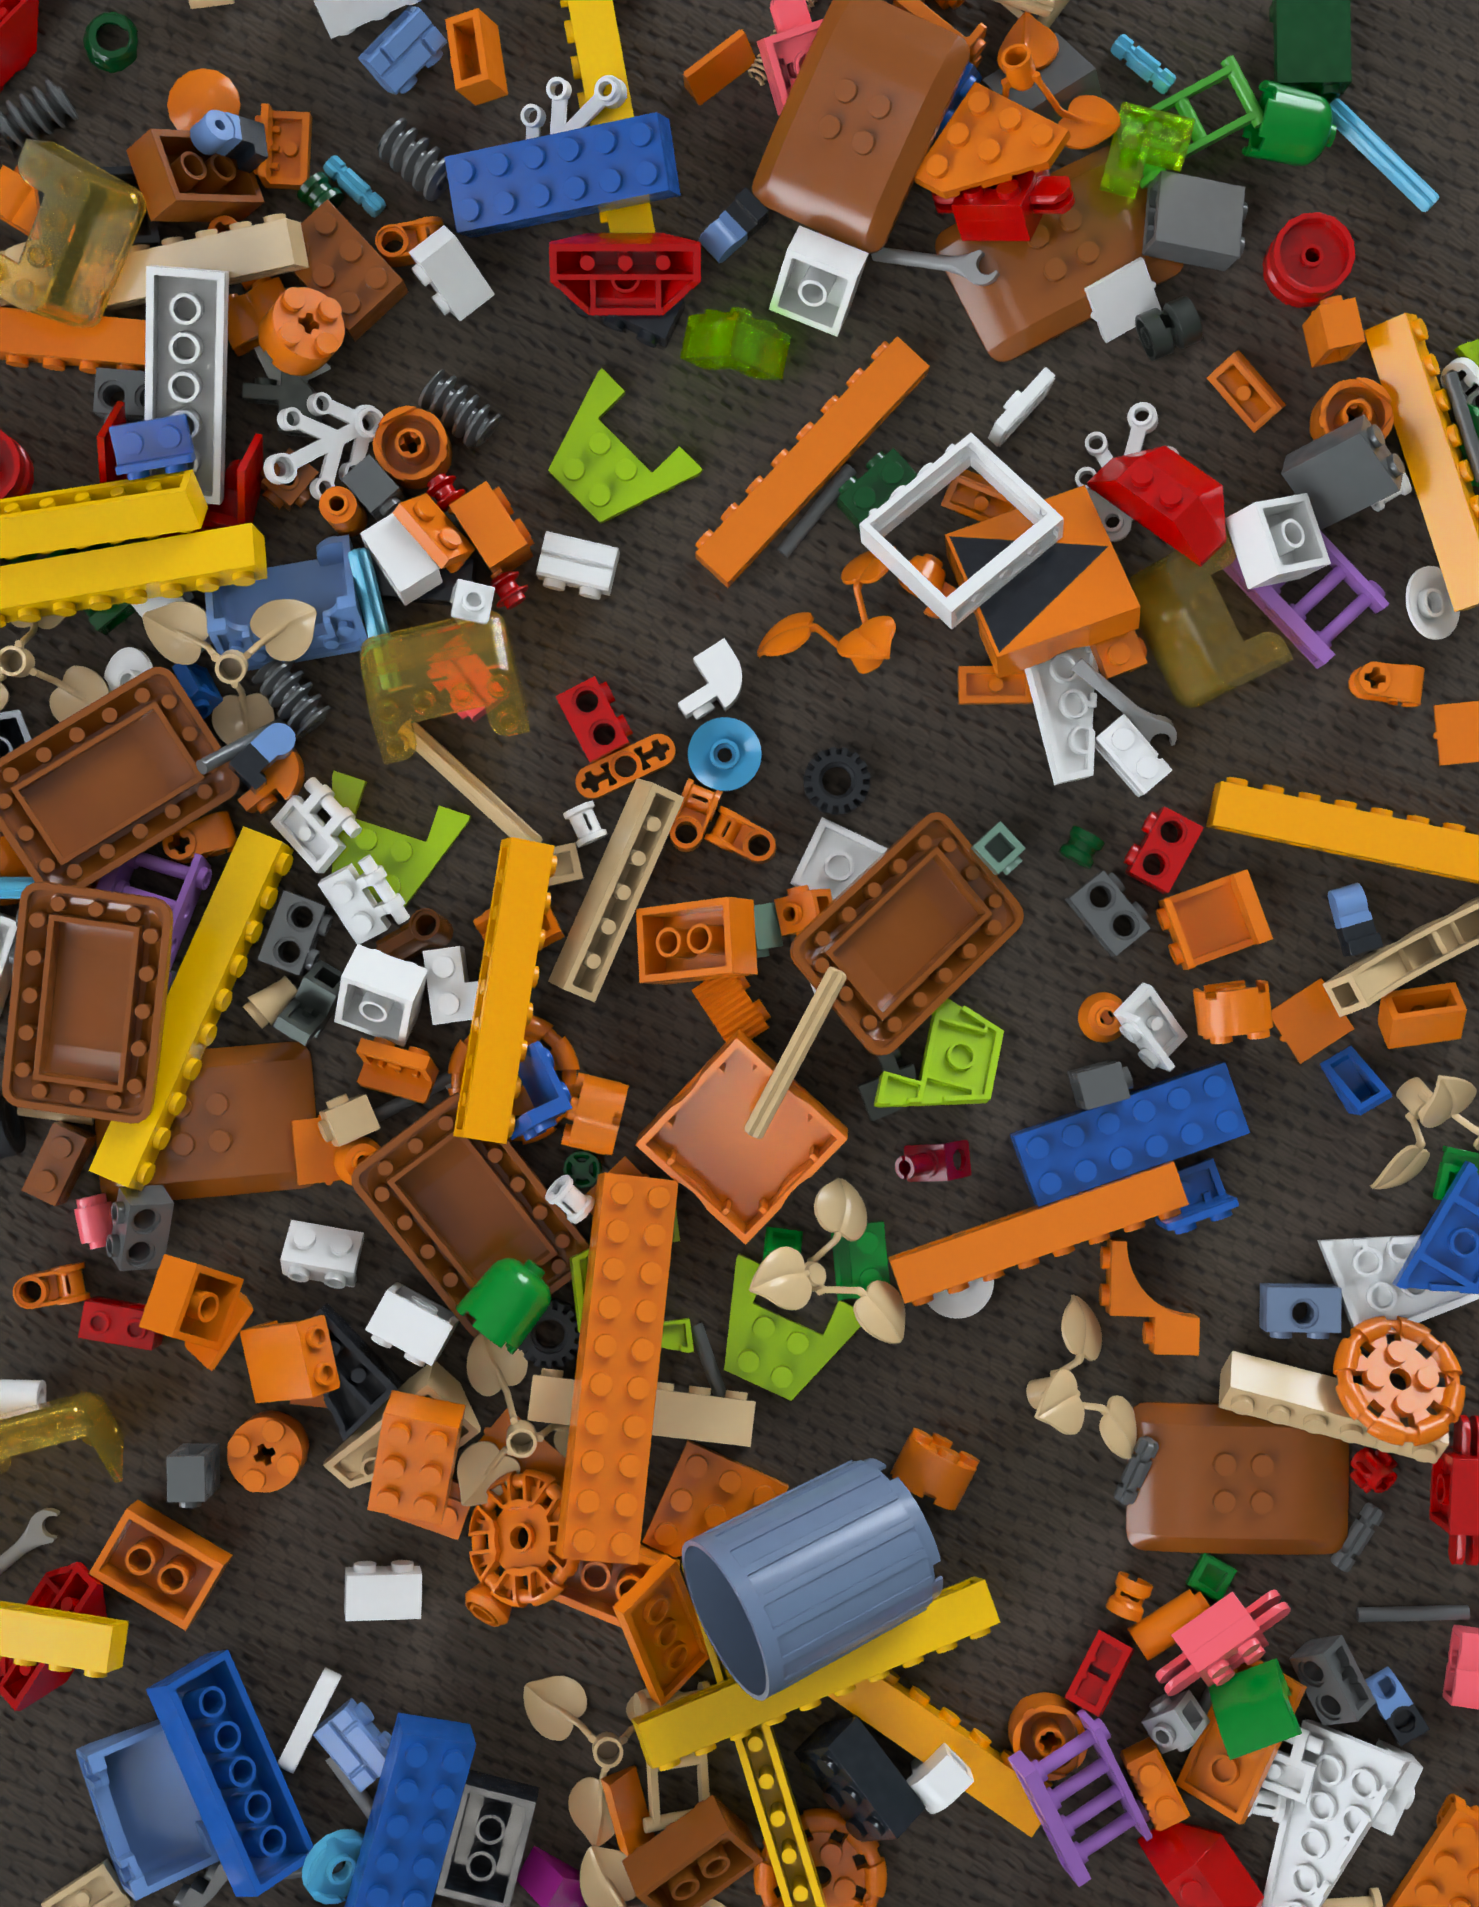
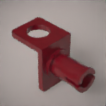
[895,1139,971,1182]

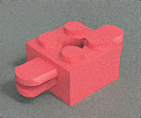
[757,0,823,116]
[1155,1589,1291,1696]

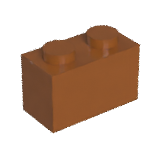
[21,1121,97,1206]

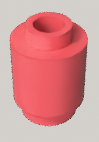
[74,1193,113,1250]

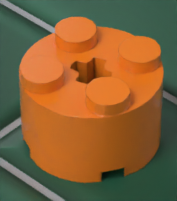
[258,287,345,376]
[1309,377,1394,441]
[373,406,452,489]
[1193,980,1273,1044]
[561,1072,629,1156]
[227,1410,309,1493]
[890,1428,980,1510]
[1008,1692,1087,1781]

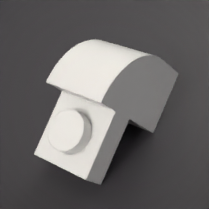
[678,638,742,720]
[906,1742,974,1814]

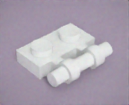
[271,777,362,873]
[318,855,410,945]
[1262,1727,1325,1804]

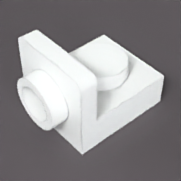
[450,579,495,624]

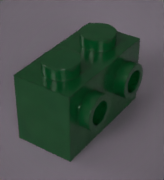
[837,448,917,531]

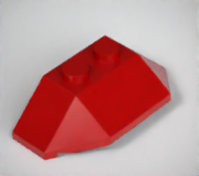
[0,0,39,93]
[549,233,701,315]
[1087,445,1226,567]
[0,1562,107,1711]
[1137,1822,1264,1907]

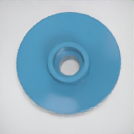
[688,717,762,791]

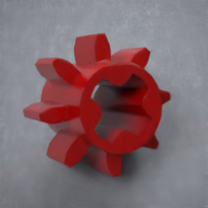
[1349,1447,1398,1493]

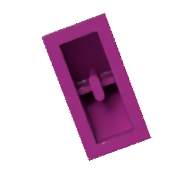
[517,1846,586,1907]

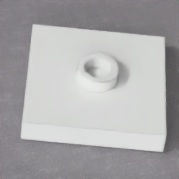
[988,367,1055,447]

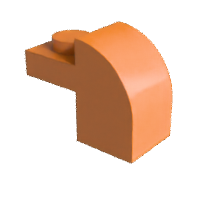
[237,748,305,814]

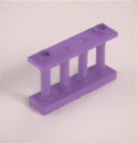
[1216,496,1389,669]
[96,852,212,988]
[1008,1708,1153,1887]

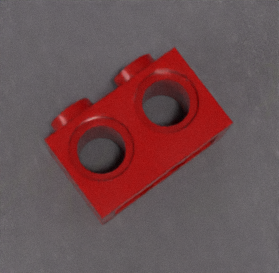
[555,676,633,764]
[1123,806,1204,894]
[78,1296,163,1351]
[1065,1630,1135,1717]

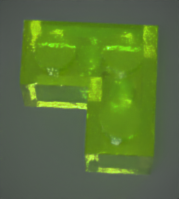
[1099,102,1196,198]
[680,307,791,380]

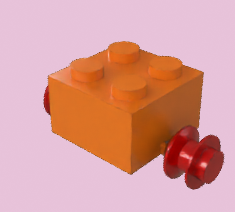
[425,473,535,610]

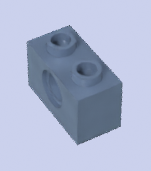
[1259,1283,1342,1339]

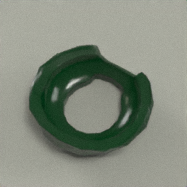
[83,12,138,73]

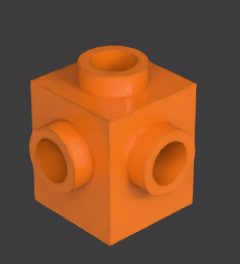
[774,885,833,936]

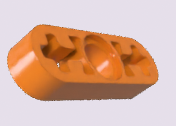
[575,734,676,799]

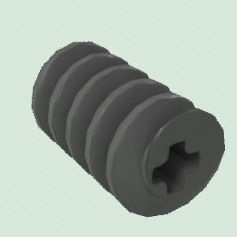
[0,79,79,154]
[377,117,449,201]
[418,369,502,448]
[251,659,331,740]

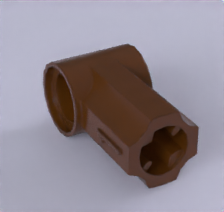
[376,908,453,962]

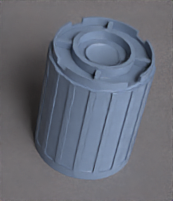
[682,1458,943,1701]

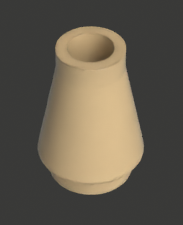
[242,976,298,1029]

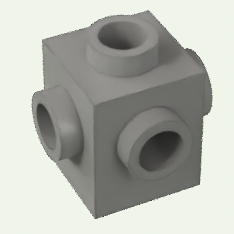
[1141,1690,1210,1754]

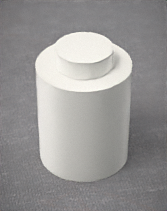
[0,1379,46,1418]

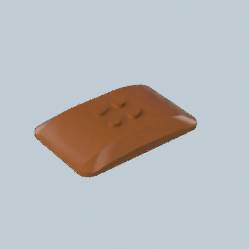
[752,0,970,254]
[935,144,1184,362]
[0,667,240,888]
[790,812,1024,1056]
[2,882,173,1124]
[94,1041,317,1203]
[352,1093,590,1338]
[1126,1402,1349,1555]

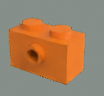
[445,8,508,106]
[1302,295,1365,368]
[1378,982,1467,1049]

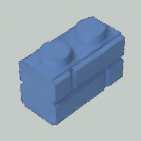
[358,5,447,95]
[313,1698,391,1792]

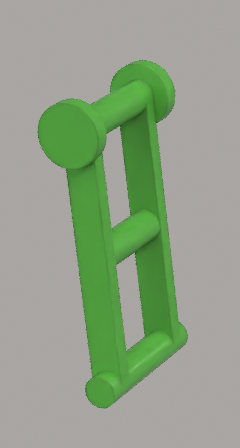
[1118,55,1264,189]

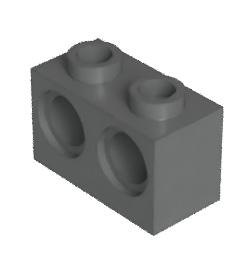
[93,367,145,423]
[341,454,407,522]
[1065,870,1150,957]
[257,890,333,976]
[1067,1060,1133,1110]
[106,1185,174,1271]
[166,1443,220,1508]
[1289,1635,1376,1726]

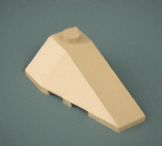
[323,1361,481,1489]

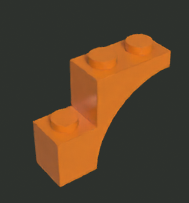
[1099,1238,1200,1356]

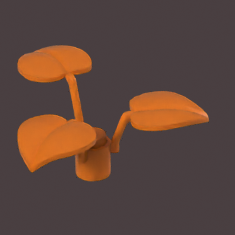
[997,11,1121,150]
[757,546,897,674]

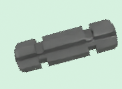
[1114,1436,1159,1505]
[1331,1502,1385,1572]

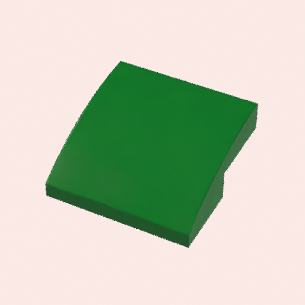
[1209,1658,1302,1760]

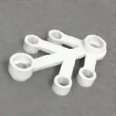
[521,75,627,140]
[263,392,383,500]
[1075,402,1179,542]

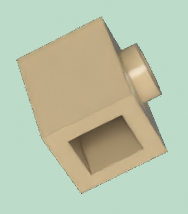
[318,1094,380,1147]

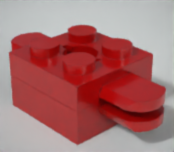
[931,169,1075,241]
[1429,1415,1479,1566]

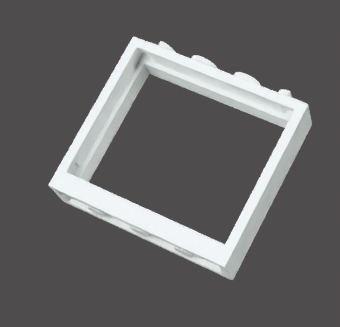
[859,433,1064,630]

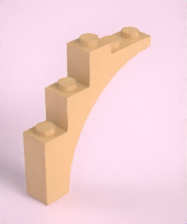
[1322,896,1479,1017]

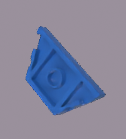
[1392,1161,1479,1294]

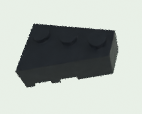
[310,1303,404,1441]

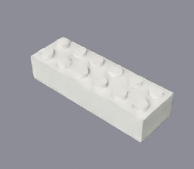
[144,265,229,505]

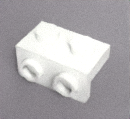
[1113,983,1188,1072]
[280,1220,364,1289]

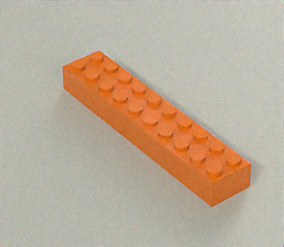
[555,1172,679,1565]

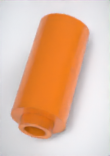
[319,486,368,537]
[1127,1589,1210,1661]

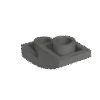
[173,1861,228,1907]

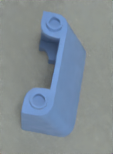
[205,534,368,671]
[76,1719,220,1901]

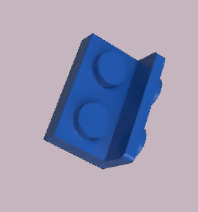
[109,413,196,480]

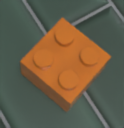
[139,1254,244,1351]

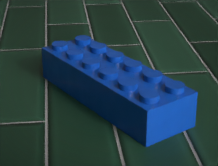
[444,112,681,238]
[1009,1061,1250,1207]
[146,1649,313,1897]
[344,1713,476,1907]

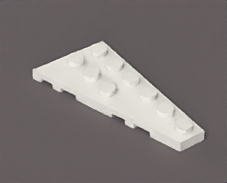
[1025,646,1098,785]
[1317,1234,1479,1335]
[1262,1719,1412,1907]

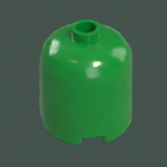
[1242,80,1337,166]
[456,1258,551,1355]

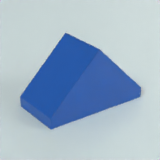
[1320,1046,1393,1116]

